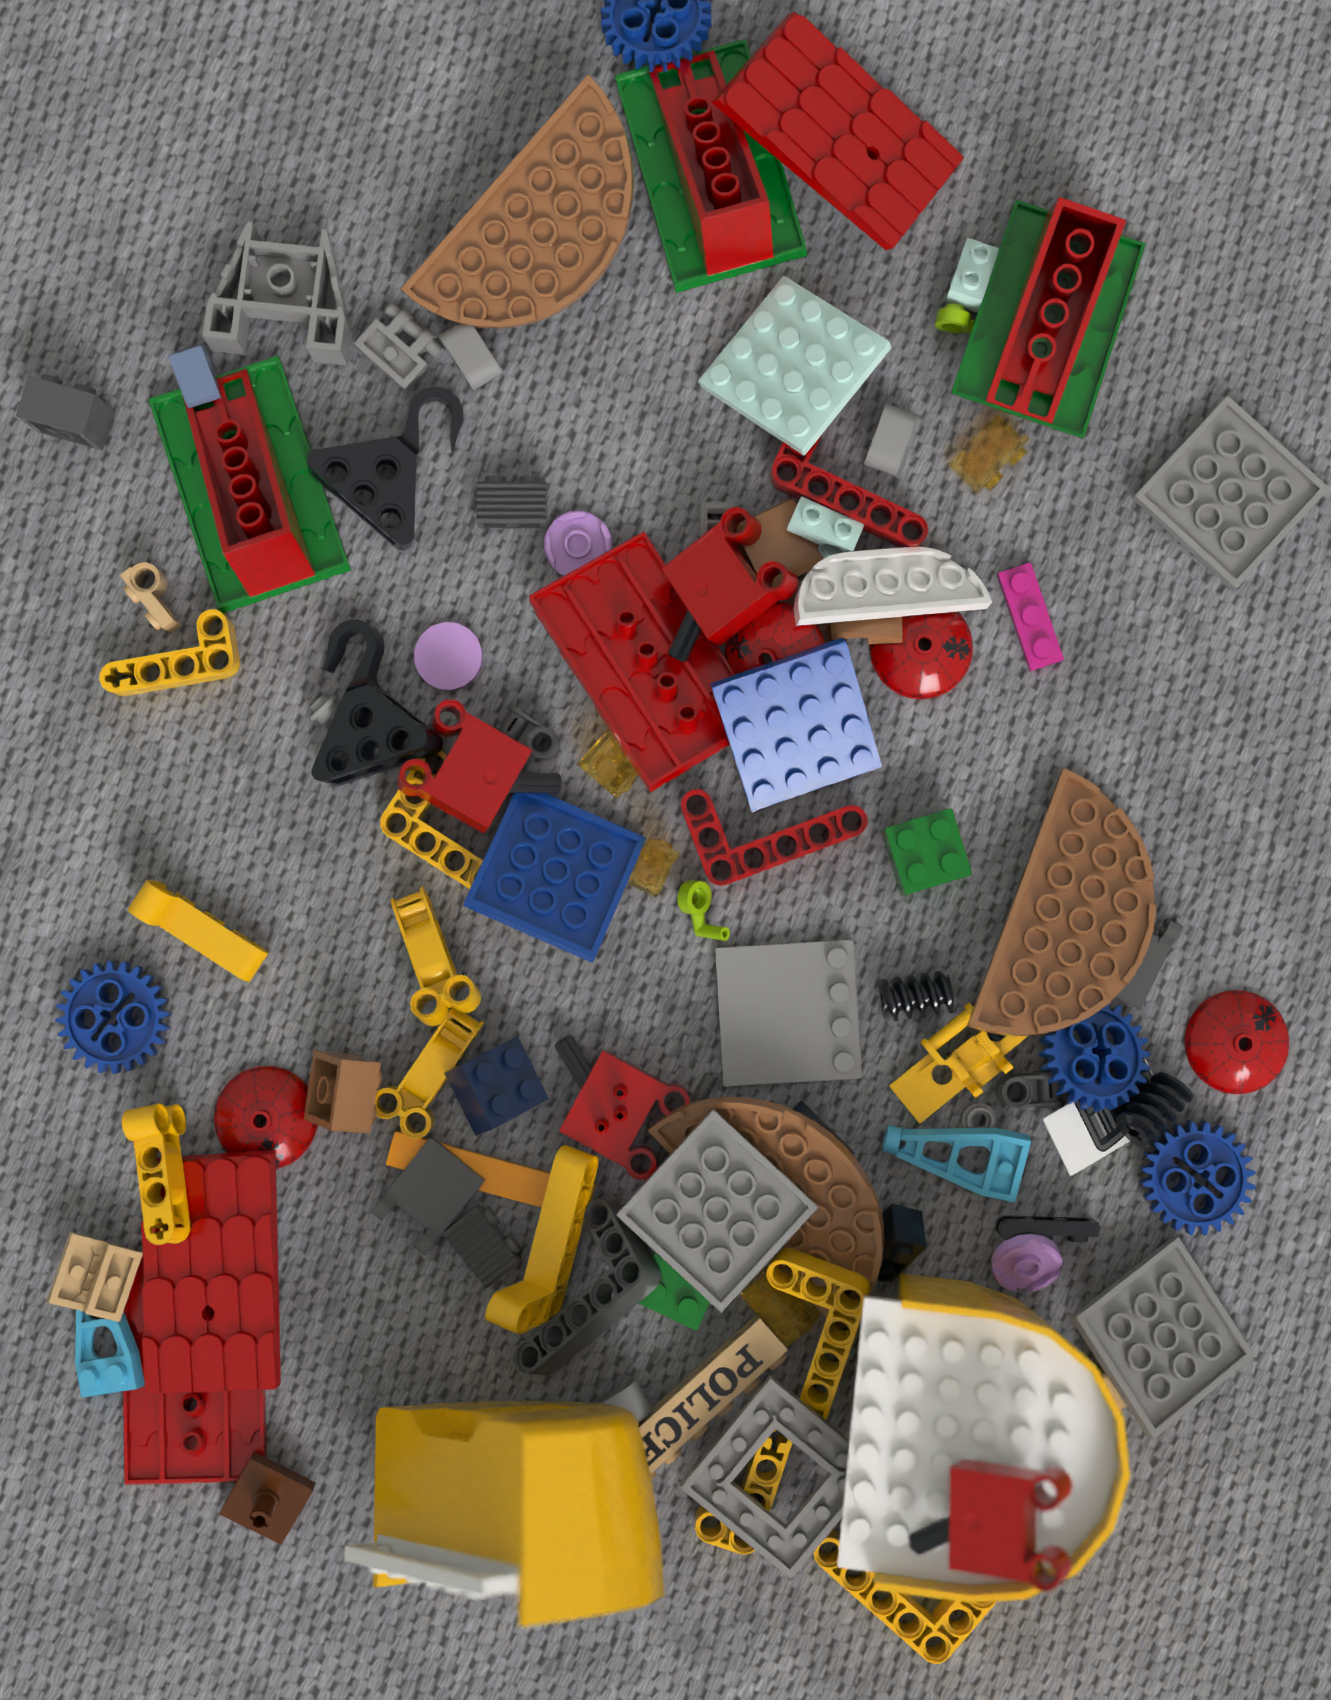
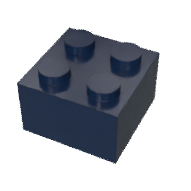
[444,1036,549,1136]

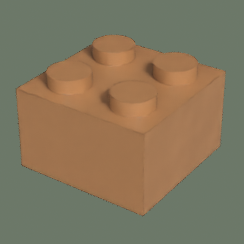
[304,1050,382,1133]

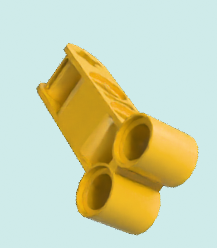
[390,886,481,1026]
[375,1007,485,1139]
[122,1103,190,1245]

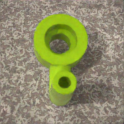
[935,303,975,334]
[677,880,730,941]

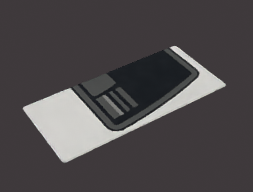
[1043,1059,1153,1176]

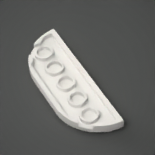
[794,547,992,626]

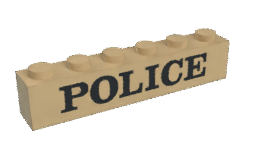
[638,1312,788,1480]

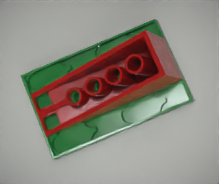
[614,38,807,293]
[950,197,1146,439]
[148,356,351,613]

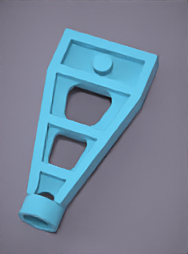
[882,1125,1031,1203]
[75,1310,145,1398]

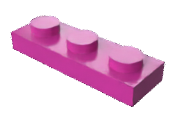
[997,562,1064,672]

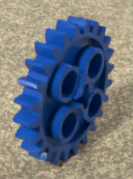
[601,0,712,72]
[55,961,172,1074]
[1038,1004,1151,1112]
[1139,1120,1256,1235]

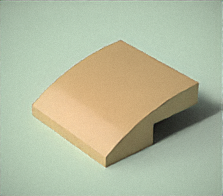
[46,1232,143,1322]

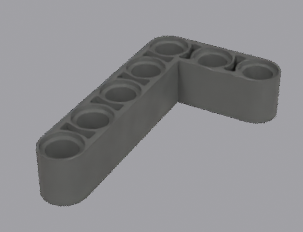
[515,1199,661,1376]

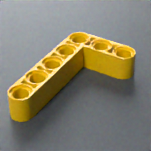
[380,751,483,889]
[485,1145,598,1335]
[766,1248,870,1421]
[813,1529,997,1664]

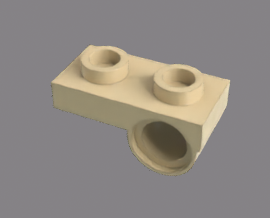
[120,562,181,633]

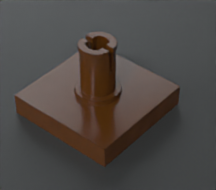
[219,1451,316,1545]

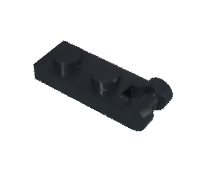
[995,1215,1099,1242]

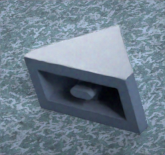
[168,342,221,408]

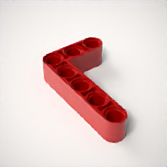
[770,434,928,548]
[681,789,868,886]

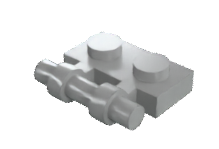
[353,303,445,392]

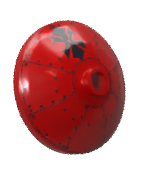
[725,601,825,674]
[870,612,973,699]
[1184,990,1289,1094]
[214,1066,318,1169]

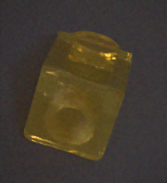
[627,838,680,898]

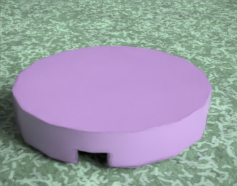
[544,511,612,576]
[414,622,483,691]
[991,1234,1062,1292]

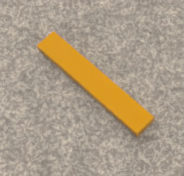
[385,1130,596,1208]

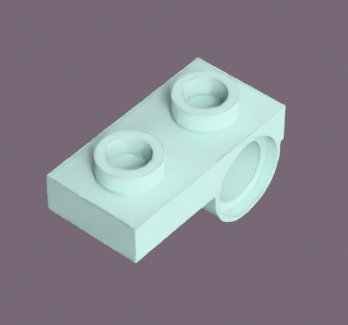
[944,237,999,313]
[786,496,864,558]

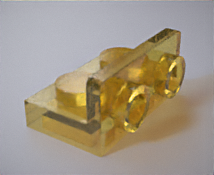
[948,415,1030,494]
[577,728,638,798]
[741,1261,821,1346]

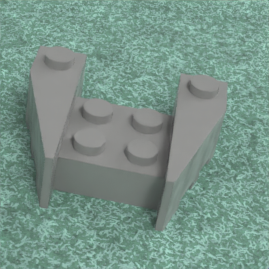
[202,221,352,366]

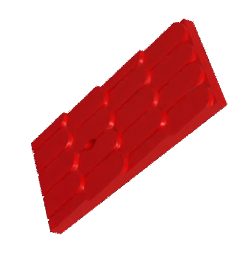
[711,11,964,251]
[529,531,736,793]
[141,1150,281,1394]
[123,1256,267,1485]

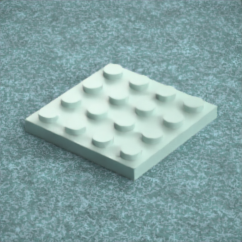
[698,276,891,456]

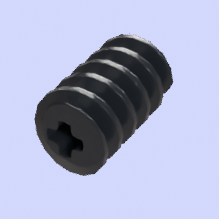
[879,971,954,1021]
[1117,1072,1193,1149]

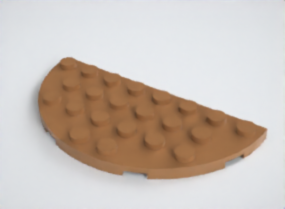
[401,74,634,329]
[967,768,1156,1036]
[647,1097,885,1330]

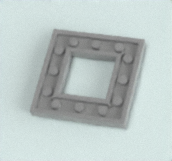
[680,1375,850,1579]

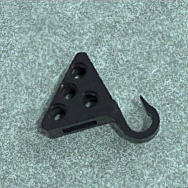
[307,387,464,551]
[311,619,444,786]

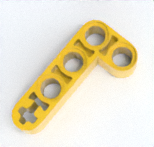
[99,609,240,696]
[127,879,269,982]
[695,1429,792,1555]

